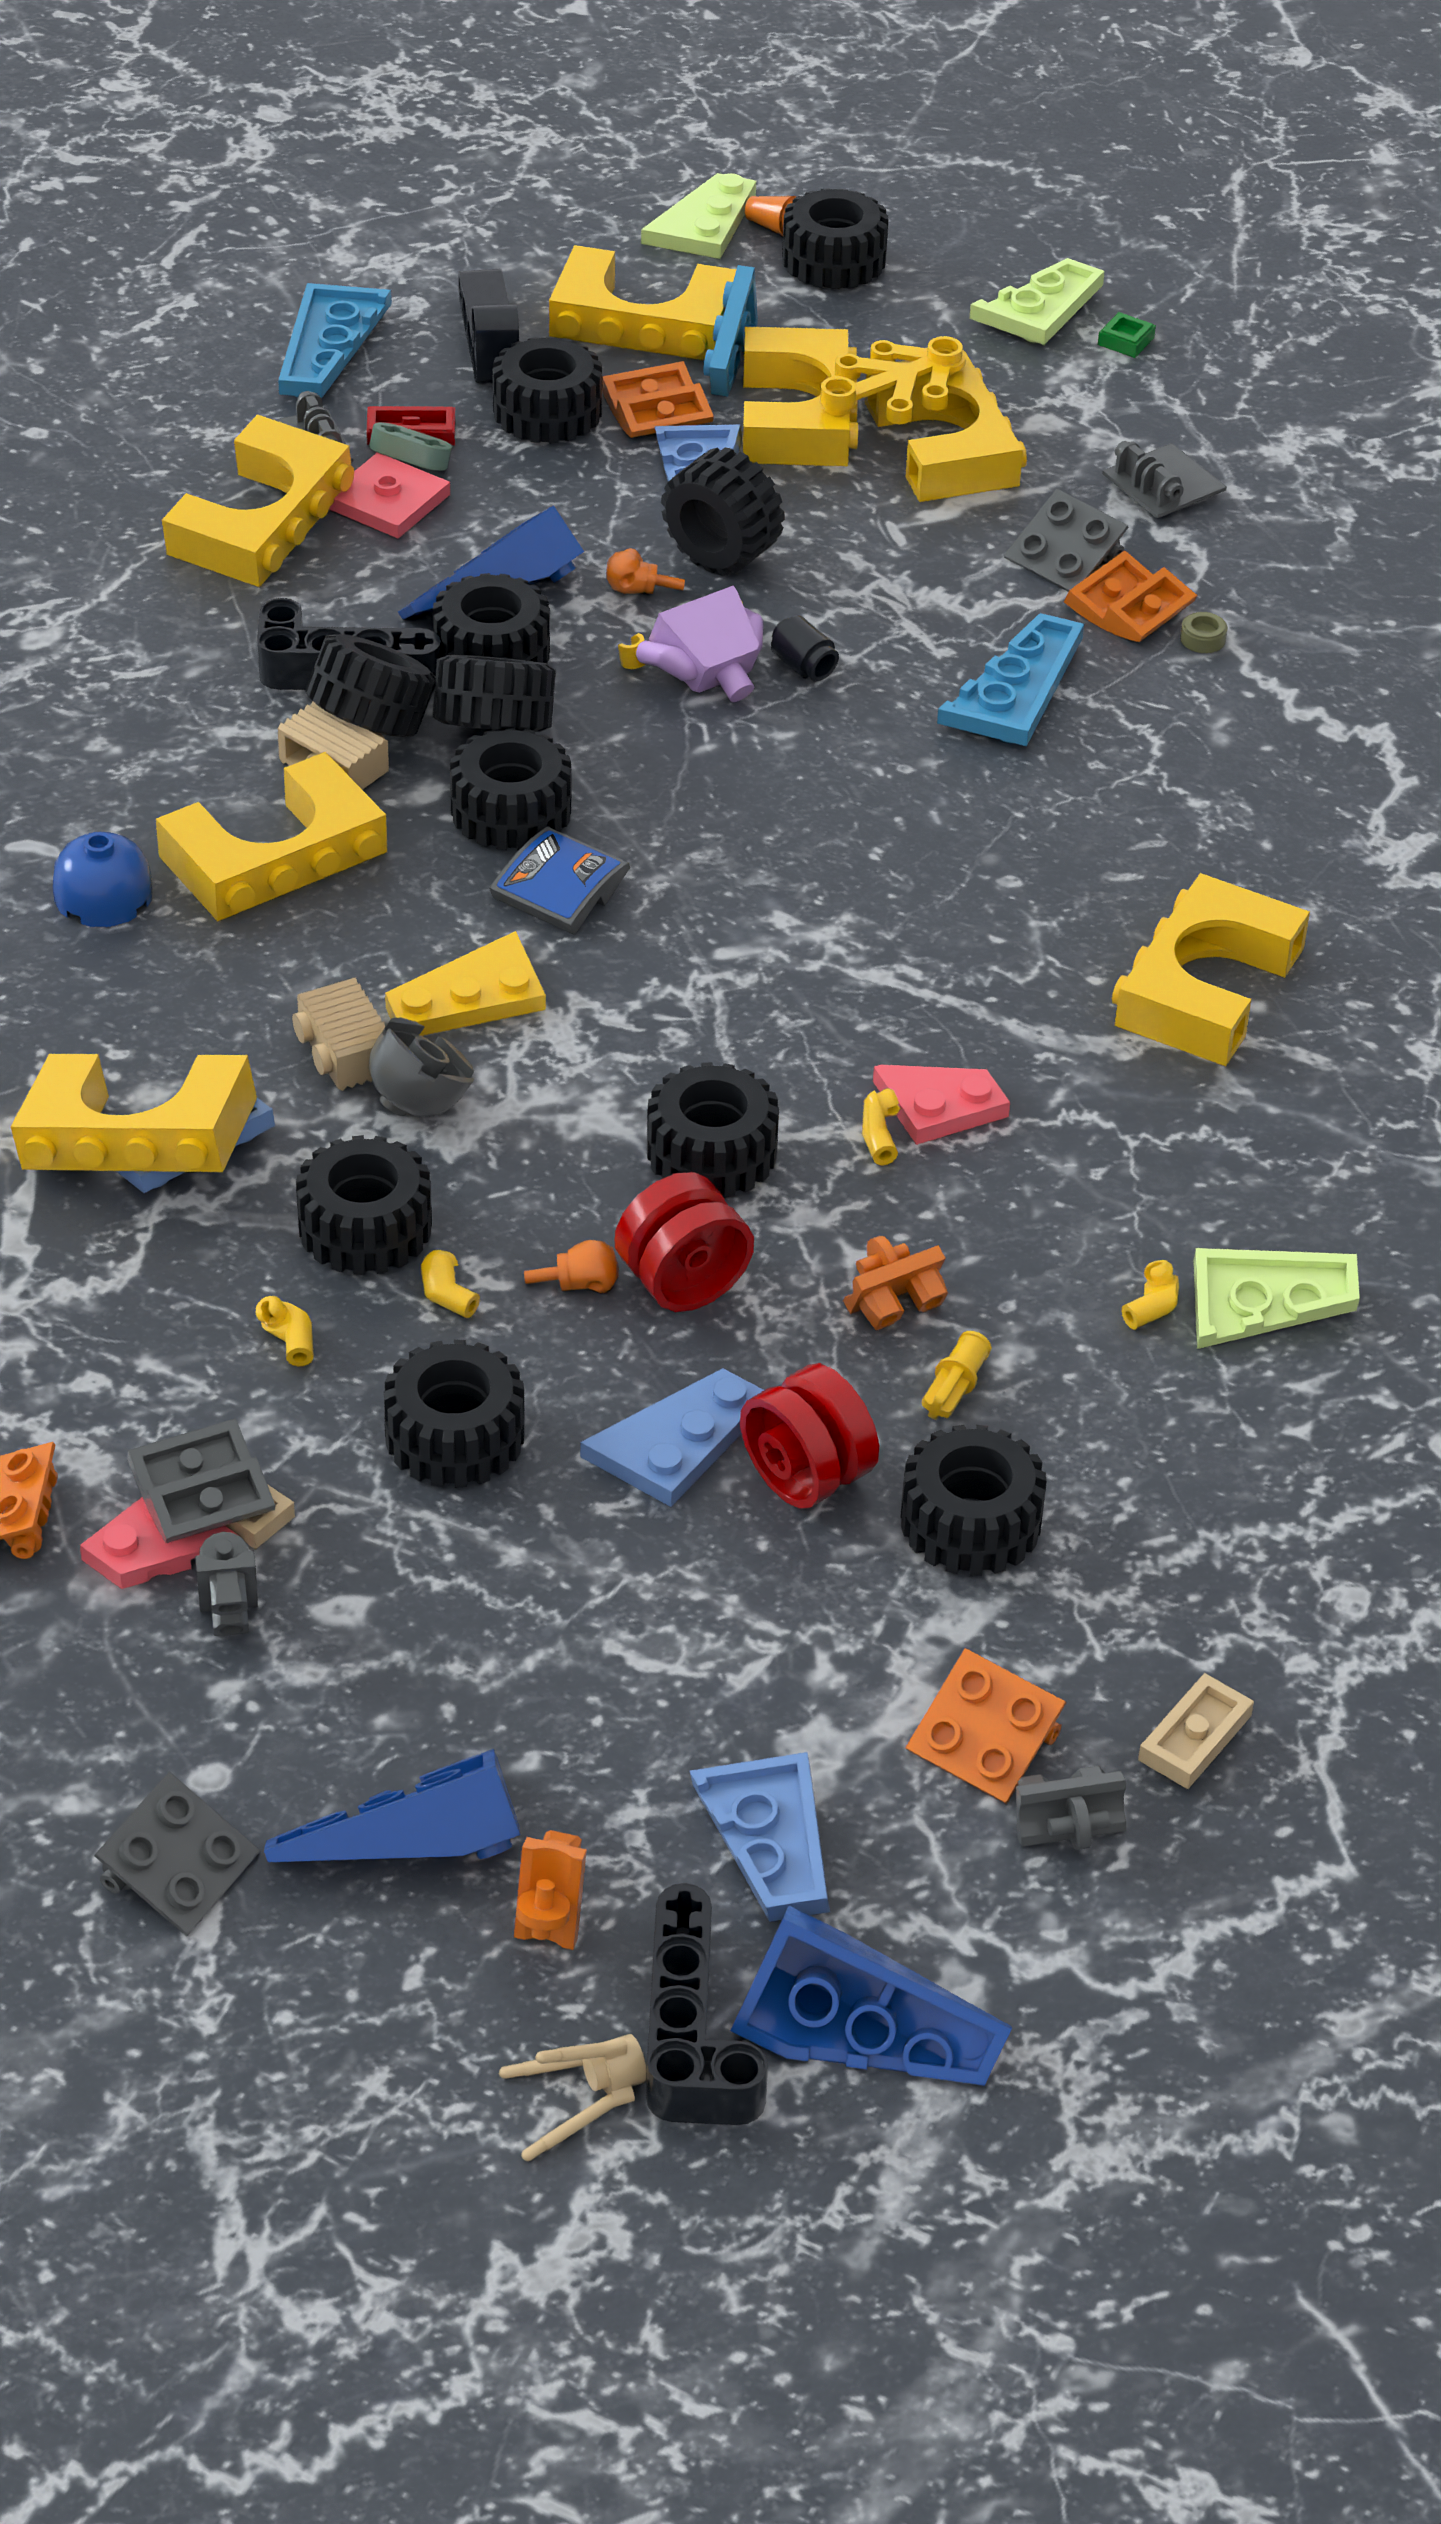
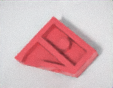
[873,1065,1010,1145]
[80,1497,239,1589]

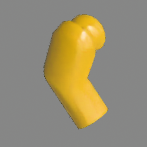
[862,1088,900,1166]
[421,1250,480,1318]
[1122,1260,1179,1330]
[255,1296,313,1367]

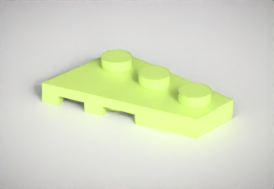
[970,258,1105,345]

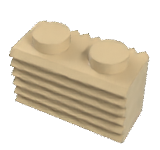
[278,701,389,790]
[292,977,385,1091]

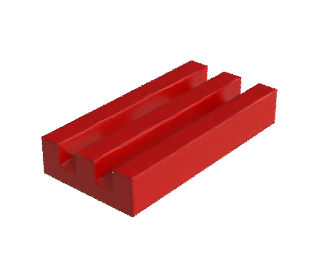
[366,406,455,445]

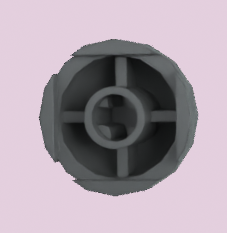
[369,1017,474,1117]

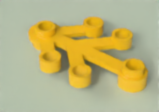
[820,336,966,424]

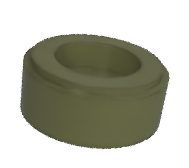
[1180,612,1228,653]

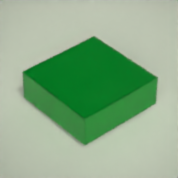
[1097,312,1156,358]

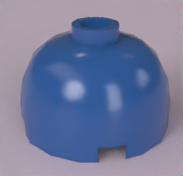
[53,832,153,927]

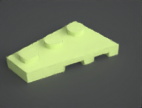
[641,173,756,259]
[1193,1248,1360,1349]

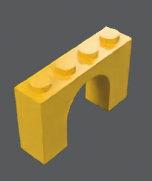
[549,245,736,360]
[743,327,858,466]
[864,352,1027,502]
[162,414,354,587]
[156,752,387,922]
[1112,873,1310,1066]
[11,1054,257,1172]

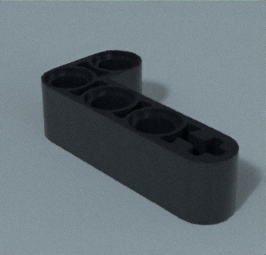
[458,269,519,382]
[257,598,441,690]
[646,1883,768,2125]

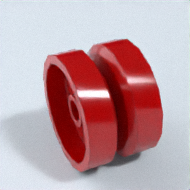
[615,1172,754,1312]
[740,1363,880,1509]

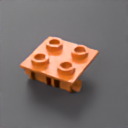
[0,1442,58,1559]
[905,1648,1066,1804]

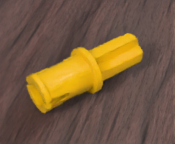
[922,1331,992,1420]

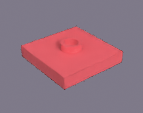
[329,452,450,539]

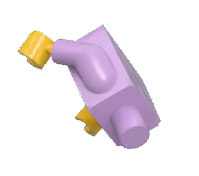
[618,585,763,702]

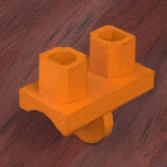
[843,1236,948,1330]
[514,1830,587,1950]

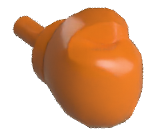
[606,548,685,594]
[524,1240,619,1294]

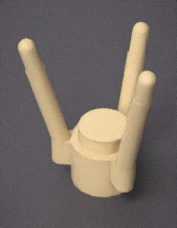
[499,2034,647,2161]

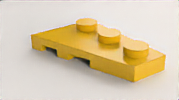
[385,931,546,1036]

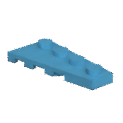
[278,283,392,398]
[937,613,1084,746]

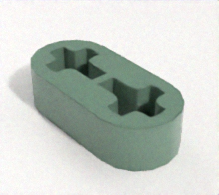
[369,422,452,471]

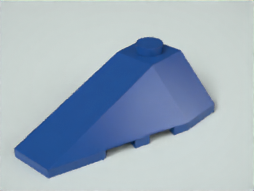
[398,505,584,620]
[264,1749,520,1862]
[730,1906,1012,2085]

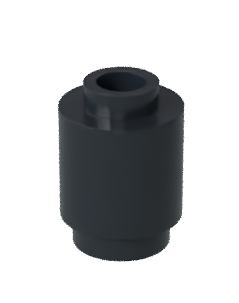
[771,615,839,681]

